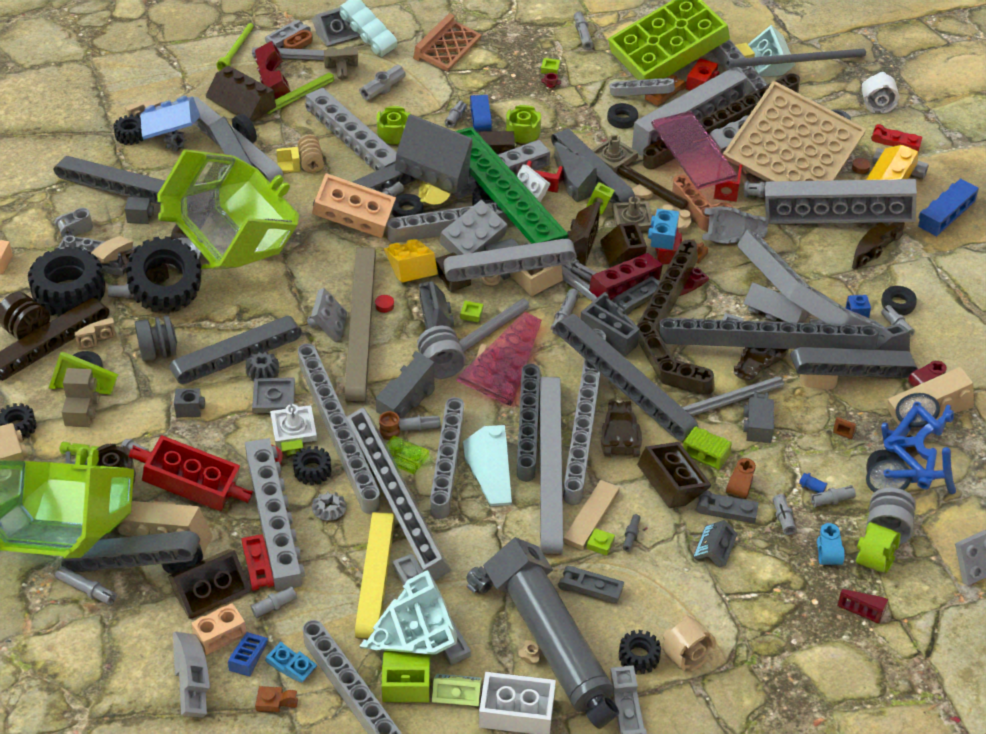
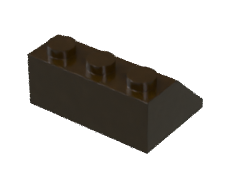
[567,202,601,266]
[637,442,711,508]
[168,549,251,619]

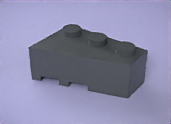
[580,292,639,356]
[376,351,435,418]

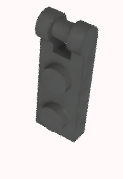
[612,276,660,315]
[696,490,759,524]
[558,566,624,604]

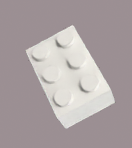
[479,672,556,734]

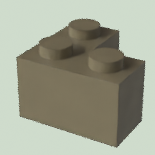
[62,368,100,427]

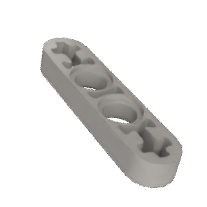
[609,78,675,96]

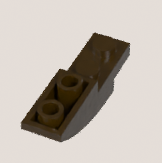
[852,222,905,270]

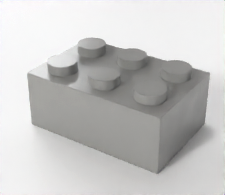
[440,200,507,255]

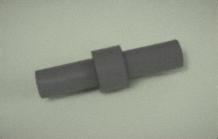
[623,514,641,552]

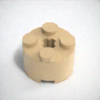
[663,616,716,671]

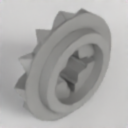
[312,491,346,520]

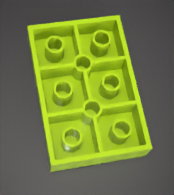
[608,0,730,80]

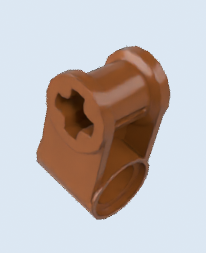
[726,458,756,499]

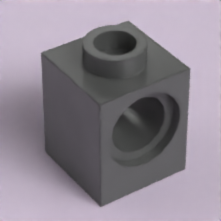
[174,388,205,418]

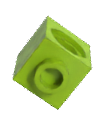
[586,182,615,215]

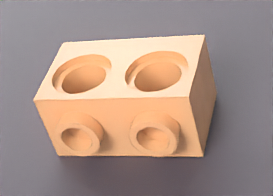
[191,603,247,655]

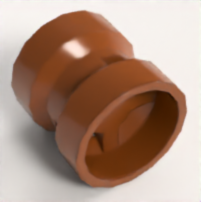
[379,411,400,440]

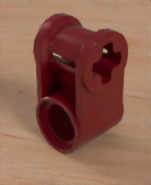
[908,361,947,387]

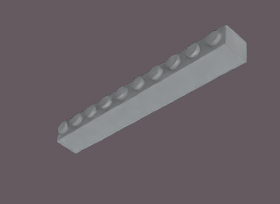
[346,407,452,581]

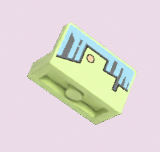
[432,674,482,706]

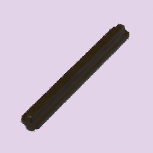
[617,164,688,210]

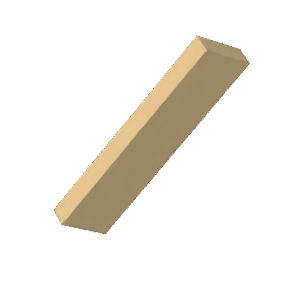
[563,480,620,551]

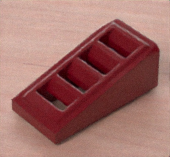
[837,589,889,624]

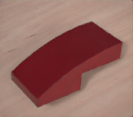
[679,267,709,296]

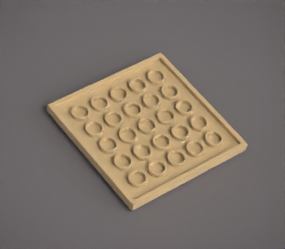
[722,80,867,182]

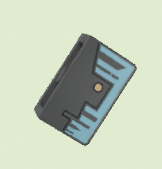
[693,520,738,568]

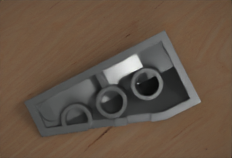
[554,142,597,202]

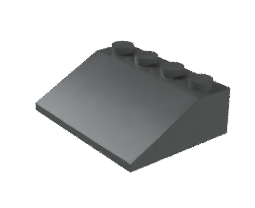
[395,114,473,194]

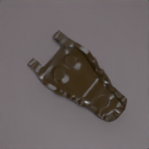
[734,347,789,381]
[601,400,642,457]

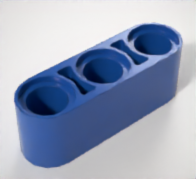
[470,95,492,132]

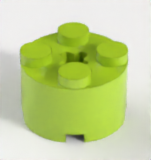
[506,105,541,144]
[376,106,411,144]
[856,522,901,573]

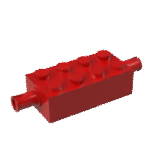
[129,435,253,511]

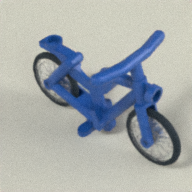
[866,393,956,494]

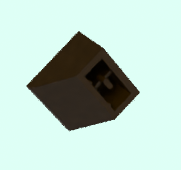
[600,222,647,267]

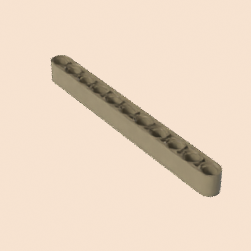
[345,247,376,402]

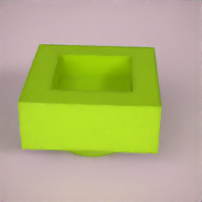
[541,58,560,74]
[460,301,483,323]
[281,440,303,456]
[587,528,615,556]

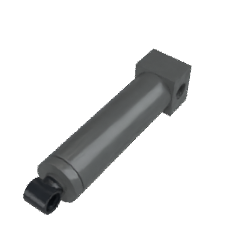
[483,537,619,729]

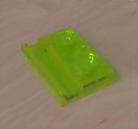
[386,435,429,475]

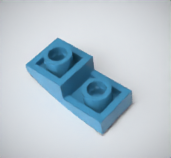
[265,641,317,683]

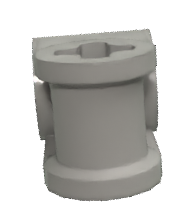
[54,208,93,238]

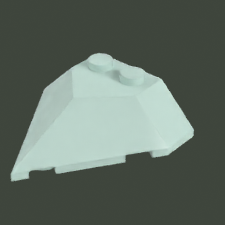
[359,570,458,654]

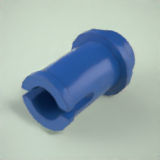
[799,473,828,493]

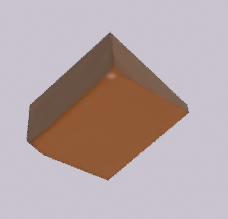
[833,417,857,439]

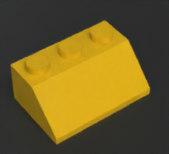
[866,145,918,180]

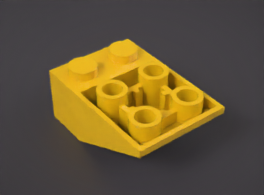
[384,239,438,283]

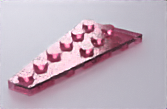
[456,312,542,406]

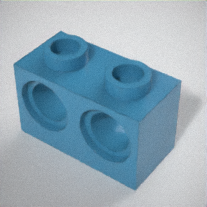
[648,208,679,250]

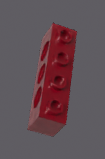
[589,253,663,300]

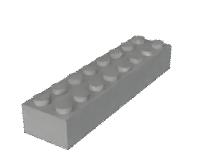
[632,68,748,157]
[765,179,917,224]

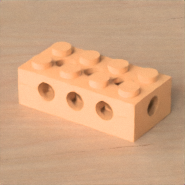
[312,173,396,238]

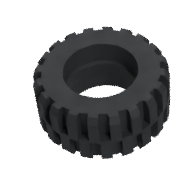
[127,236,202,313]
[28,247,106,317]

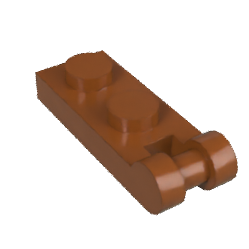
[645,74,686,106]

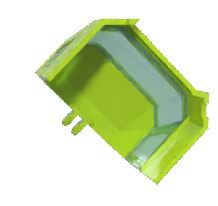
[0,447,134,559]

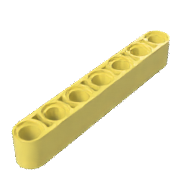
[355,512,395,639]

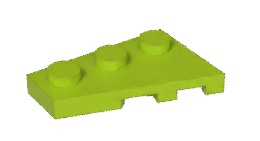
[48,351,119,395]

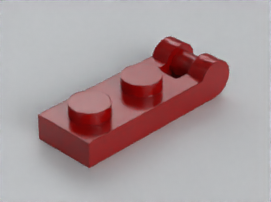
[871,124,923,152]
[241,534,274,591]

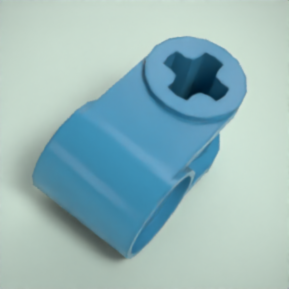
[817,523,844,565]

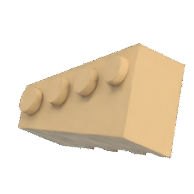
[888,366,974,425]
[117,501,213,554]

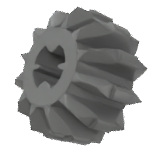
[245,351,279,381]

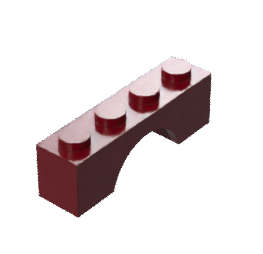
[255,41,291,100]

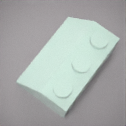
[748,25,795,77]

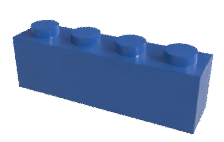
[918,178,979,237]

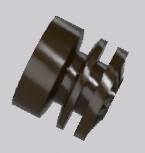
[0,291,50,340]

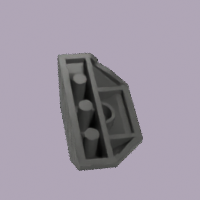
[419,281,454,330]

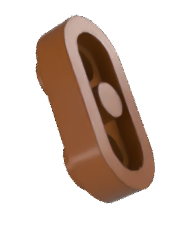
[284,30,313,49]

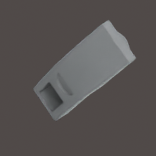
[173,632,210,718]

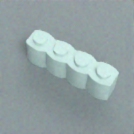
[340,0,397,57]

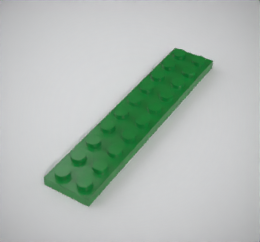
[455,127,568,244]

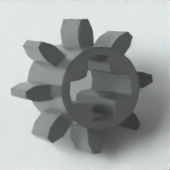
[163,130,187,151]
[466,566,493,594]

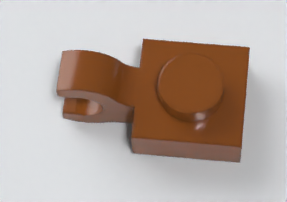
[255,686,298,712]

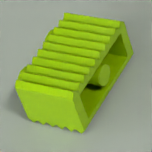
[683,426,732,470]

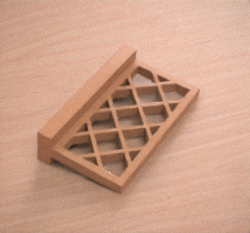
[413,13,481,72]

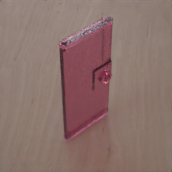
[651,111,737,190]

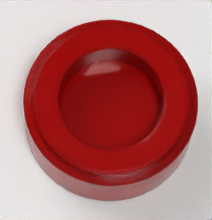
[375,295,394,313]

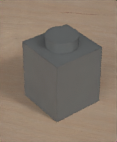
[125,197,154,224]

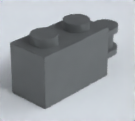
[743,391,774,443]

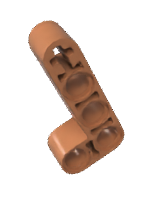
[672,175,733,232]

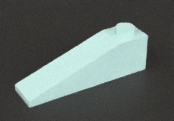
[463,425,512,506]

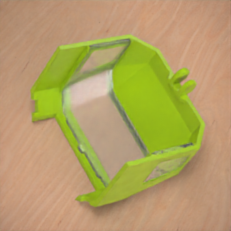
[157,149,299,270]

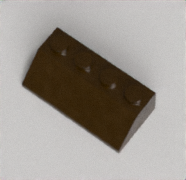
[206,66,276,121]

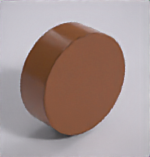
[852,158,870,174]

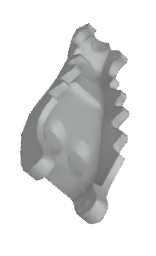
[702,206,768,243]

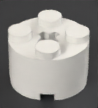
[862,72,899,113]

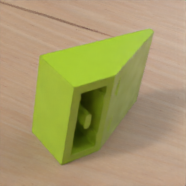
[382,650,430,702]

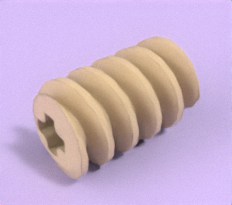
[297,134,324,173]

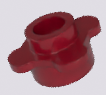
[541,73,561,88]

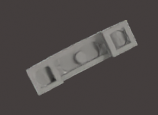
[610,666,647,734]

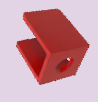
[714,162,742,202]

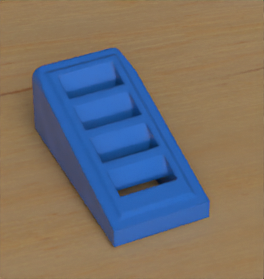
[228,632,268,677]

